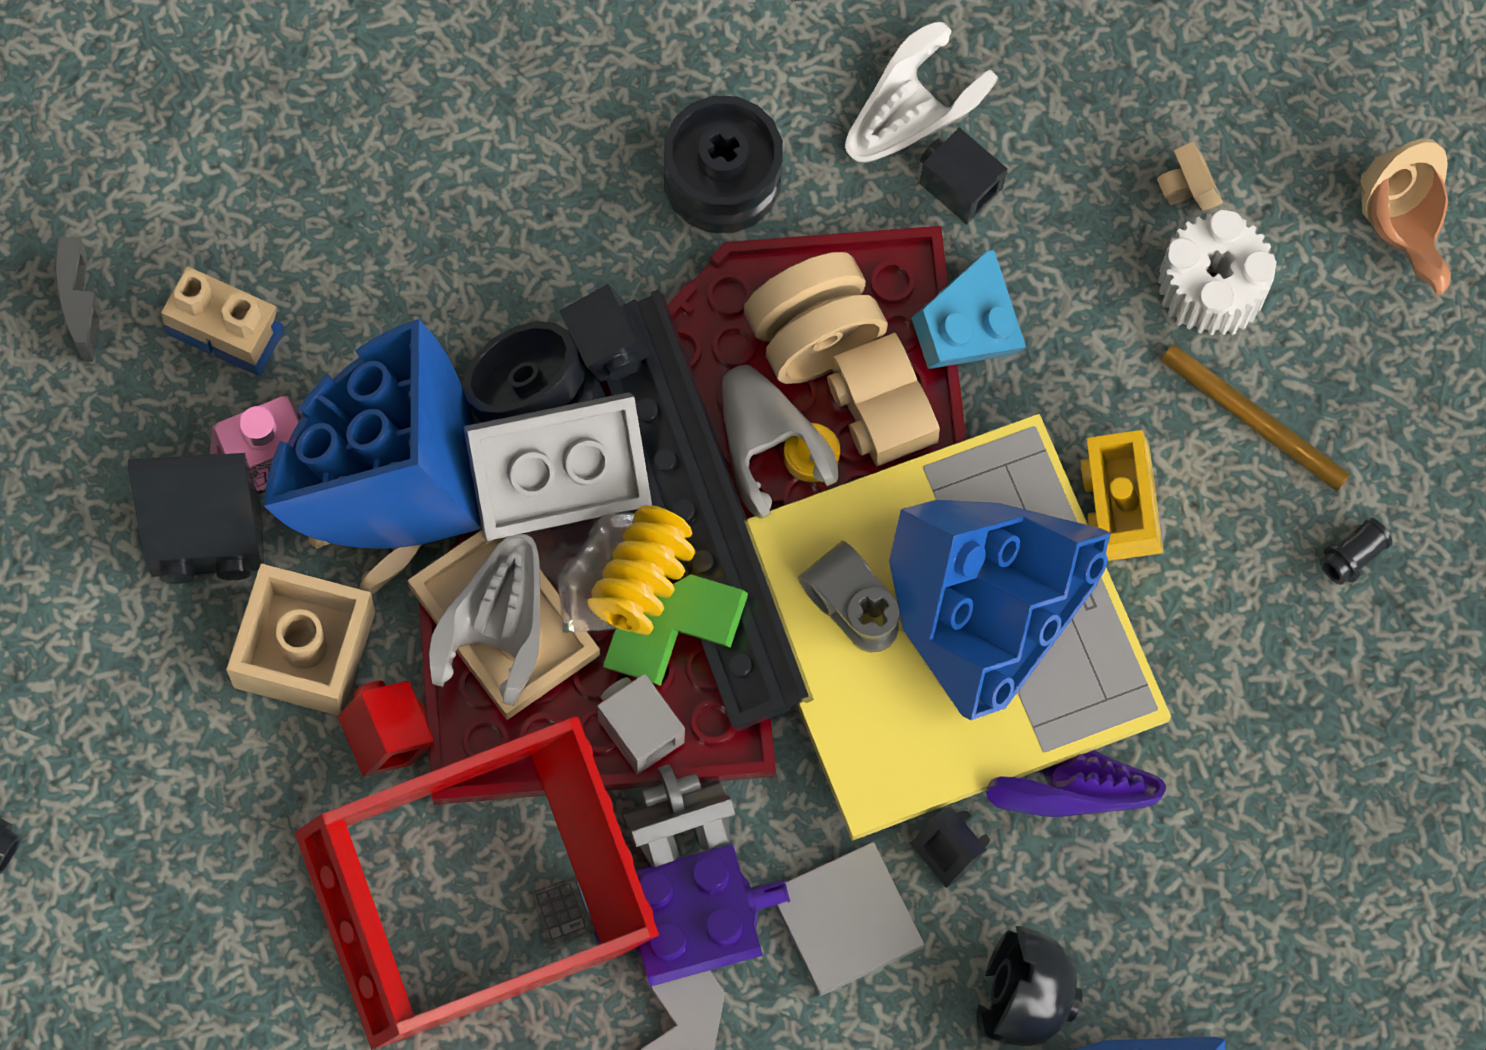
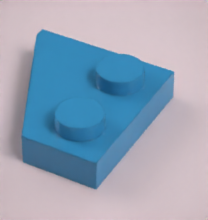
[911,250,1026,369]

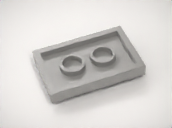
[464,392,652,541]

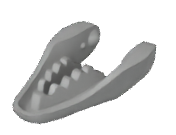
[722,365,838,519]
[429,534,540,706]

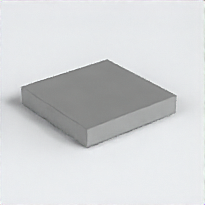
[775,842,925,997]

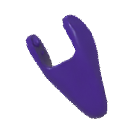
[986,750,1166,818]

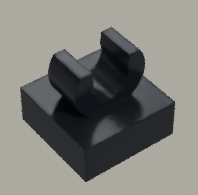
[910,806,990,888]

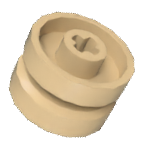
[744,252,888,384]

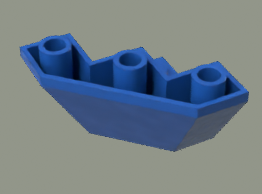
[889,500,1111,720]

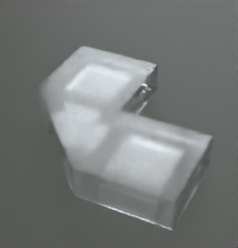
[557,513,635,633]

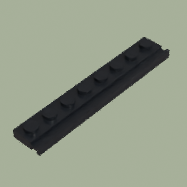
[607,290,814,731]

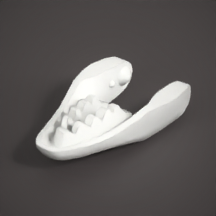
[845,22,998,163]

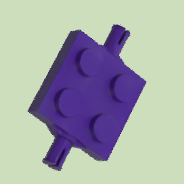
[594,844,791,987]

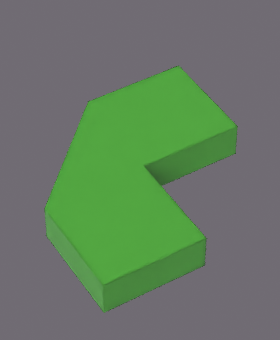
[603,574,748,686]

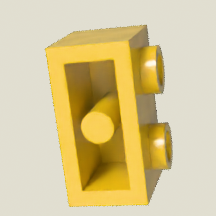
[1081,430,1163,561]

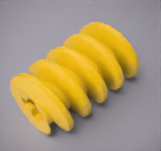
[587,505,695,635]

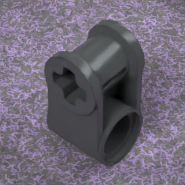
[798,541,899,653]

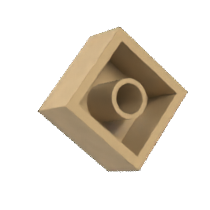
[226,564,376,716]

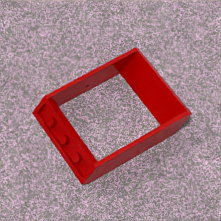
[294,716,659,1050]

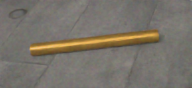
[1161,344,1351,492]

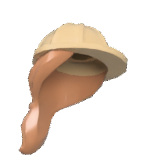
[1360,138,1451,295]

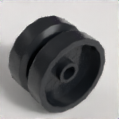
[664,96,783,233]
[462,321,607,423]

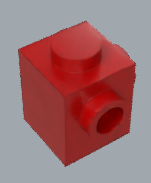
[337,680,435,777]

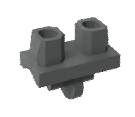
[621,764,735,867]

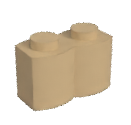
[827,333,940,467]

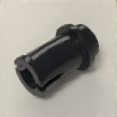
[1320,518,1393,585]

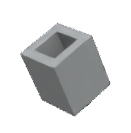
[597,674,685,775]

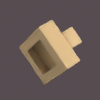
[1157,141,1223,211]

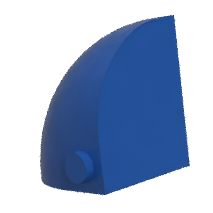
[264,319,482,549]

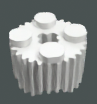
[1158,210,1276,335]

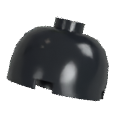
[976,926,1083,1047]

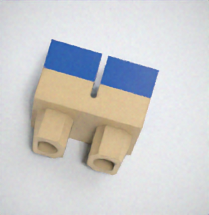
[161,266,285,376]

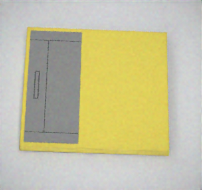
[747,414,1171,841]

